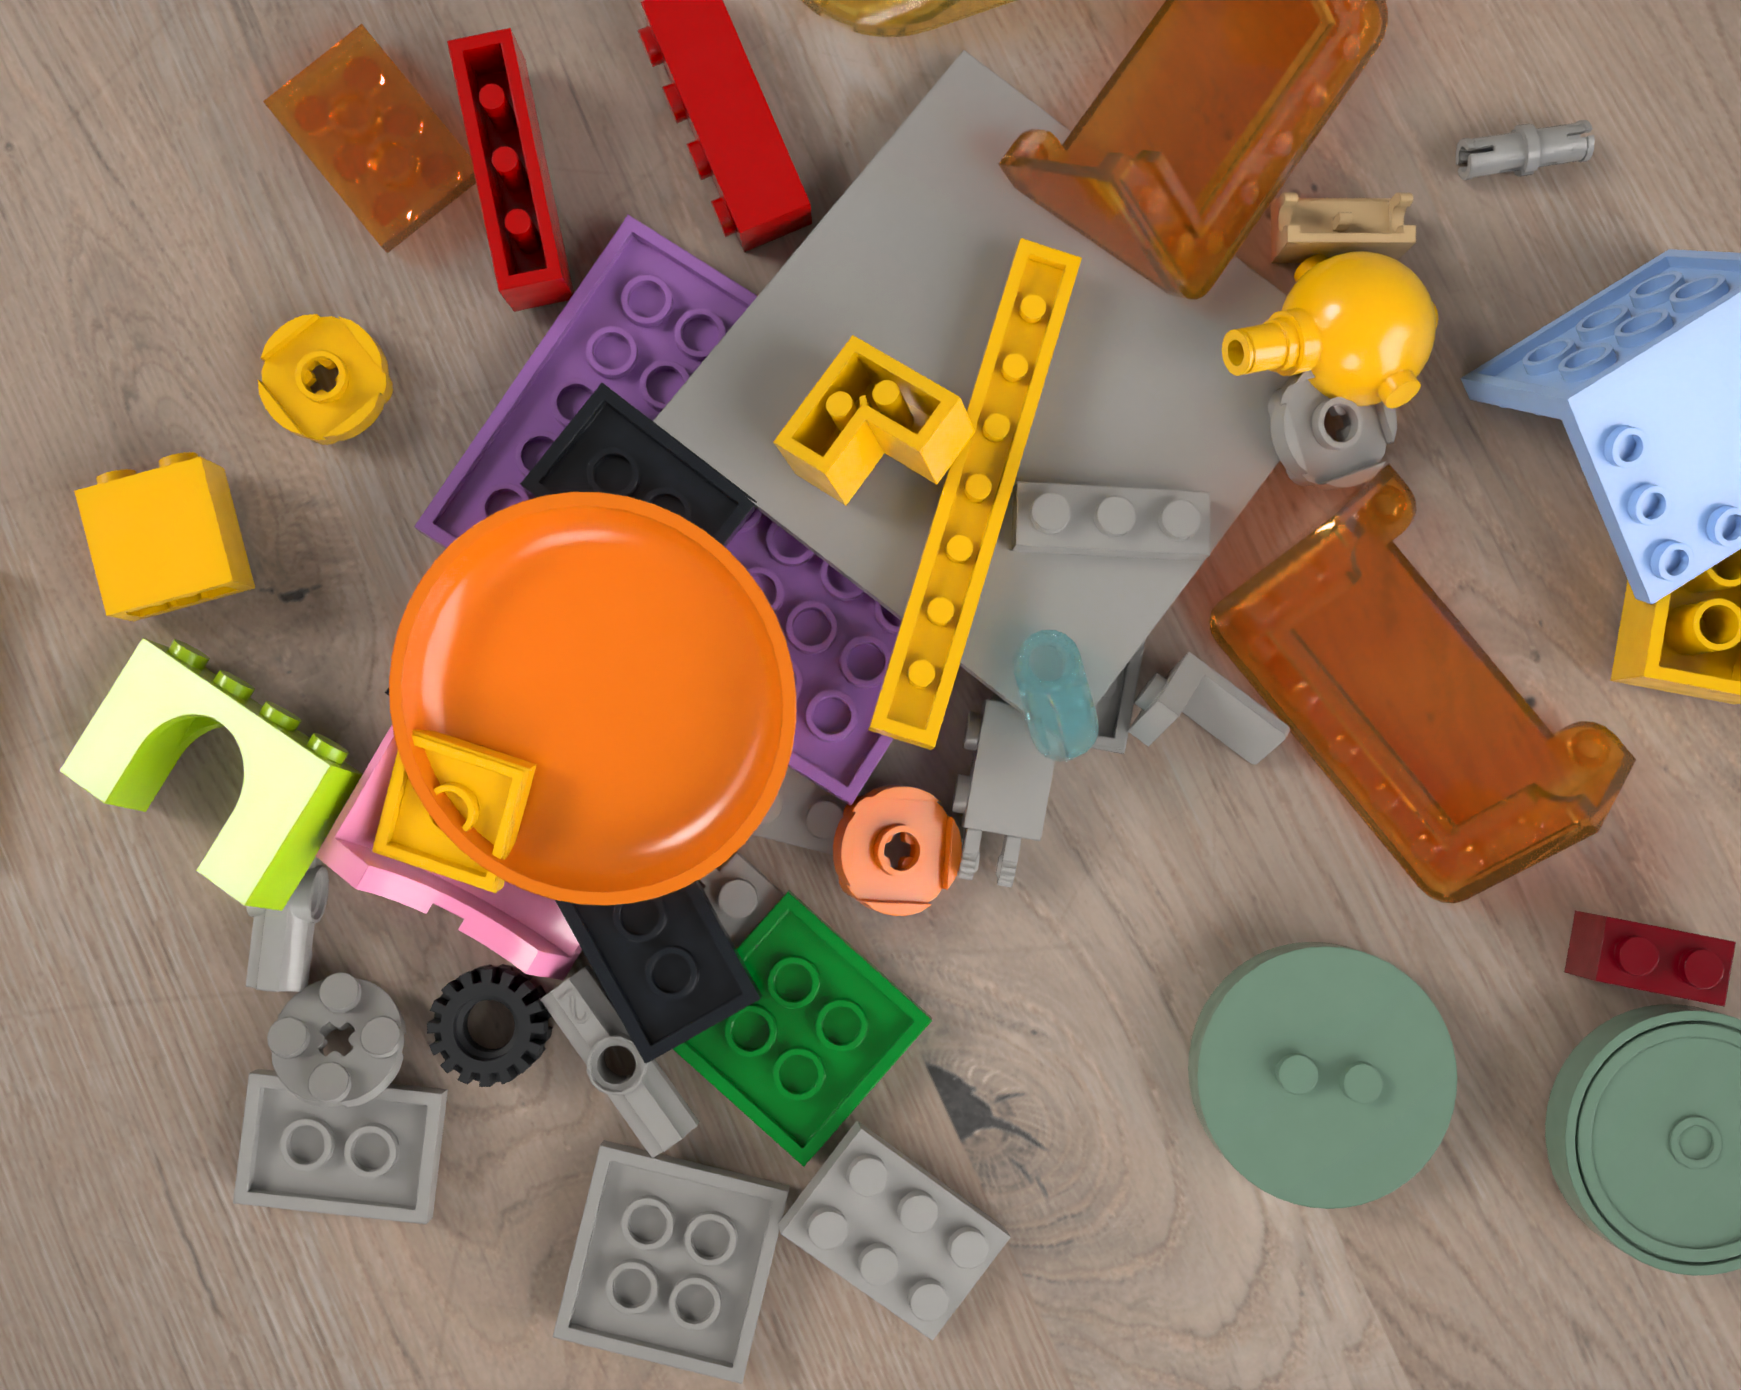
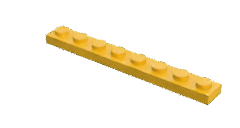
[868,238,1082,750]

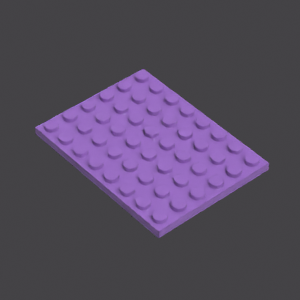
[414,215,901,806]

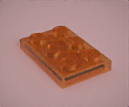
[263,24,476,253]

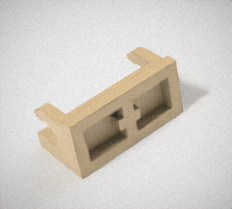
[1271,192,1416,263]

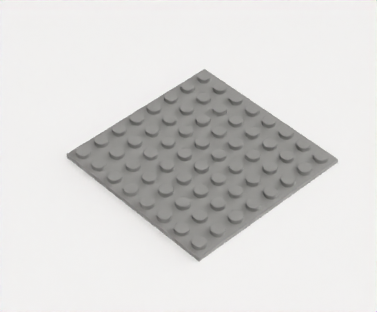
[653,50,1290,746]

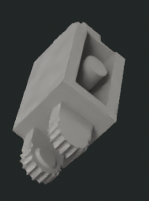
[952,692,1058,887]

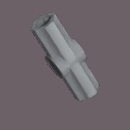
[246,857,329,992]
[540,965,700,1158]

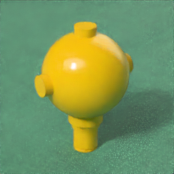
[1222,251,1439,409]

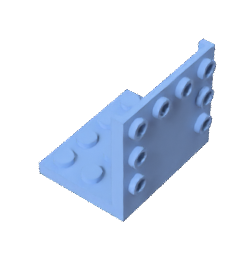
[1460,249,1741,605]

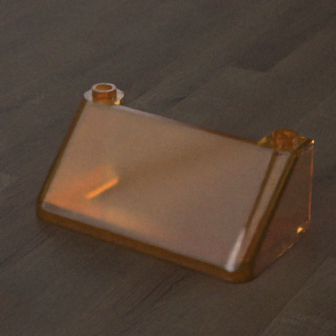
[998,0,1388,300]
[1209,463,1636,904]

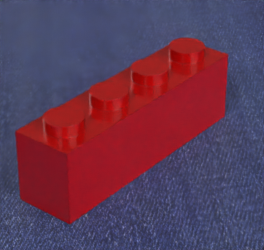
[638,0,812,252]
[447,28,574,312]

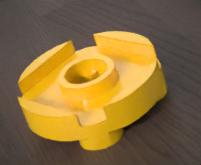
[258,314,393,445]

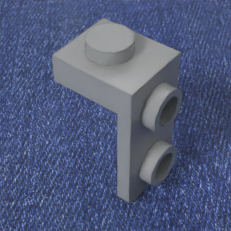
[1128,652,1290,765]

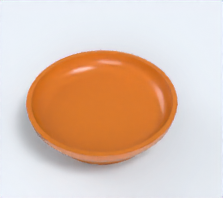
[389,492,796,905]

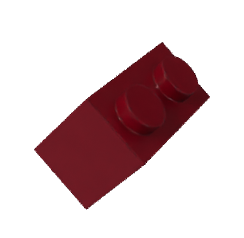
[1564,910,1736,1007]

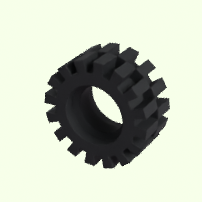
[427,964,553,1087]

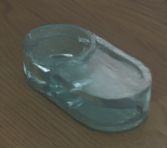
[1013,630,1099,762]

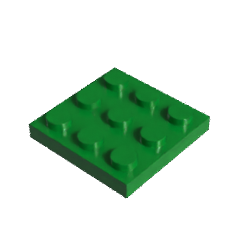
[673,890,932,1167]

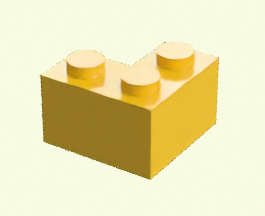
[773,335,975,506]

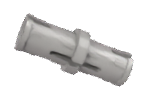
[1456,120,1595,180]

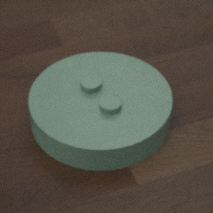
[1188,942,1457,1209]
[1545,1004,1741,1276]

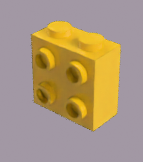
[74,452,255,622]

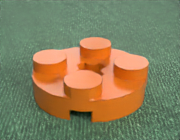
[833,785,962,916]

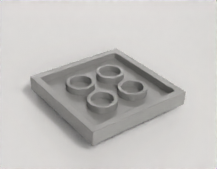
[553,1140,790,1384]

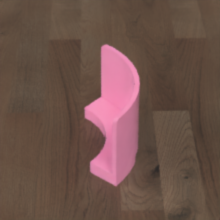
[315,725,582,981]

